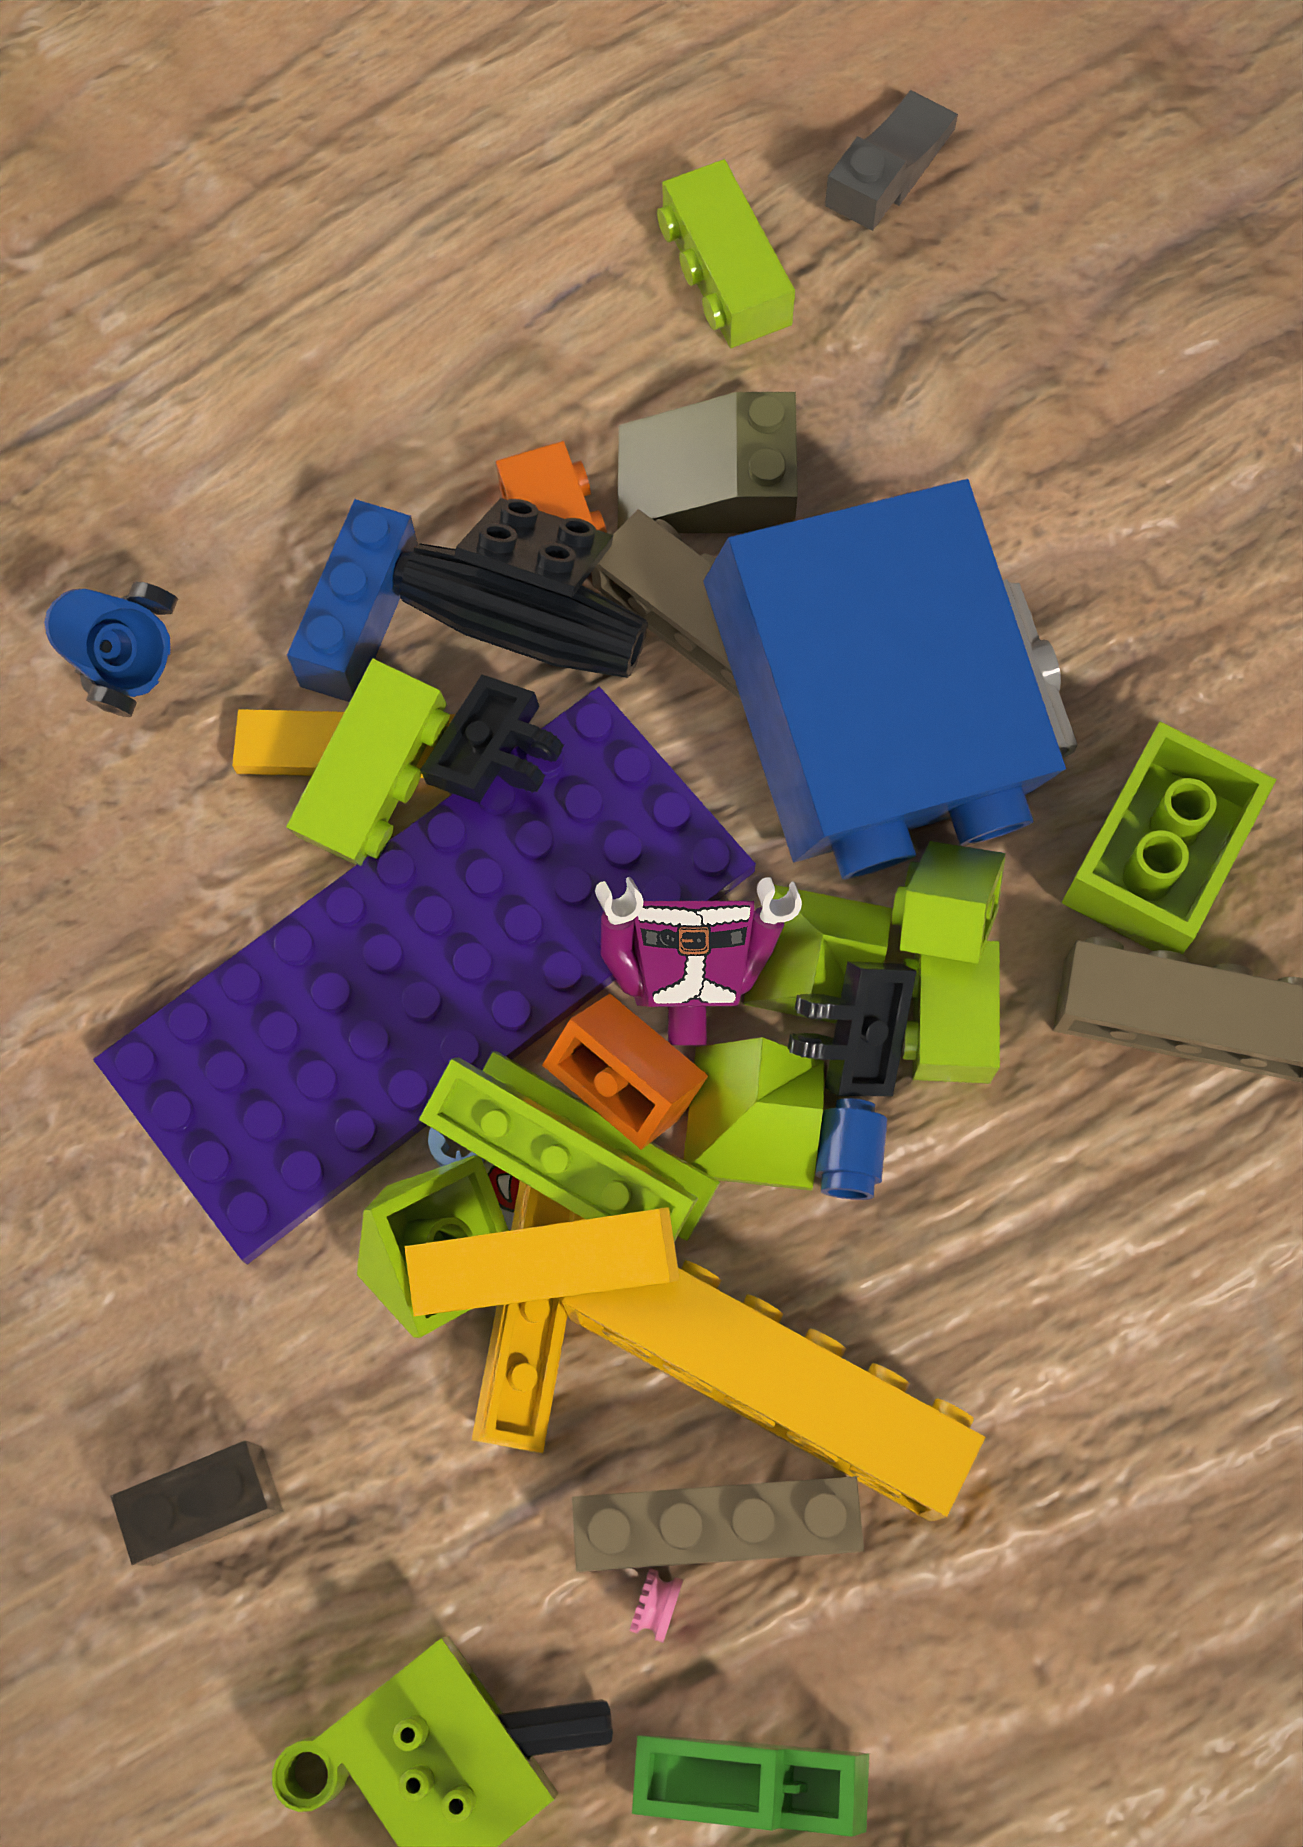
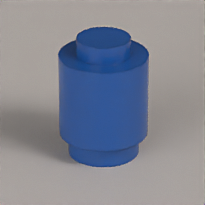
[816,1098,888,1200]

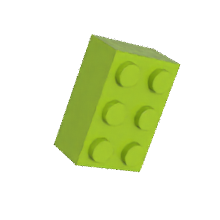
[1061,721,1277,954]

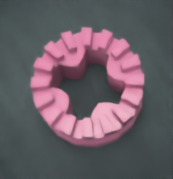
[630,1568,683,1643]

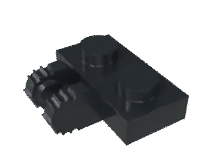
[420,674,564,803]
[788,961,917,1096]

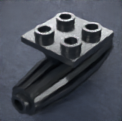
[393,498,648,678]

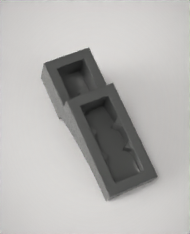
[825,90,958,231]

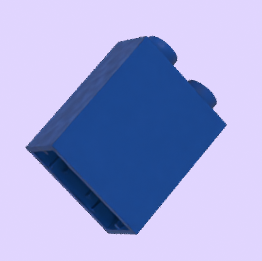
[703,479,1066,880]

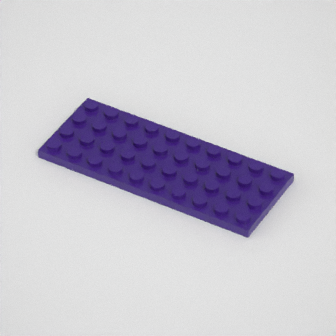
[93,686,756,1265]

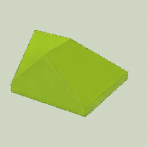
[743,885,892,1024]
[683,1037,824,1191]
[357,1155,509,1338]

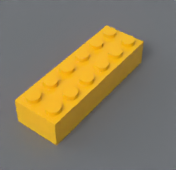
[562,1260,986,1522]

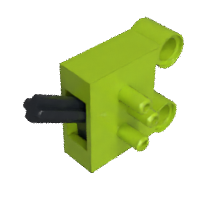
[272,1636,613,1847]

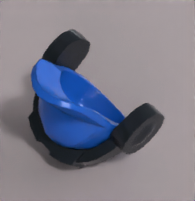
[44,581,178,717]

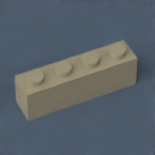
[592,509,741,699]
[1053,937,1303,1083]
[572,1476,864,1572]

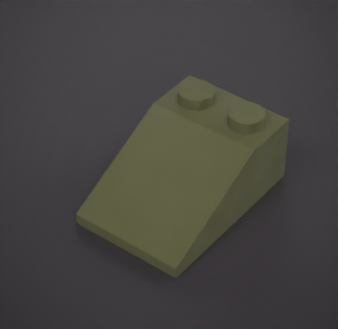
[617,392,798,533]

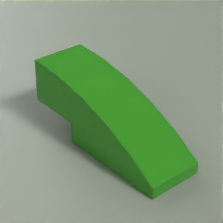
[632,1735,869,1837]

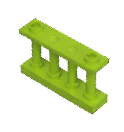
[419,1051,721,1242]

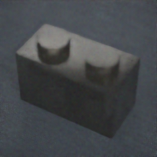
[110,1440,284,1566]

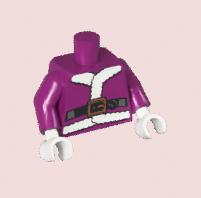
[595,877,802,1045]

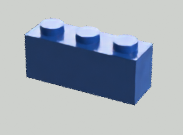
[287,499,418,702]

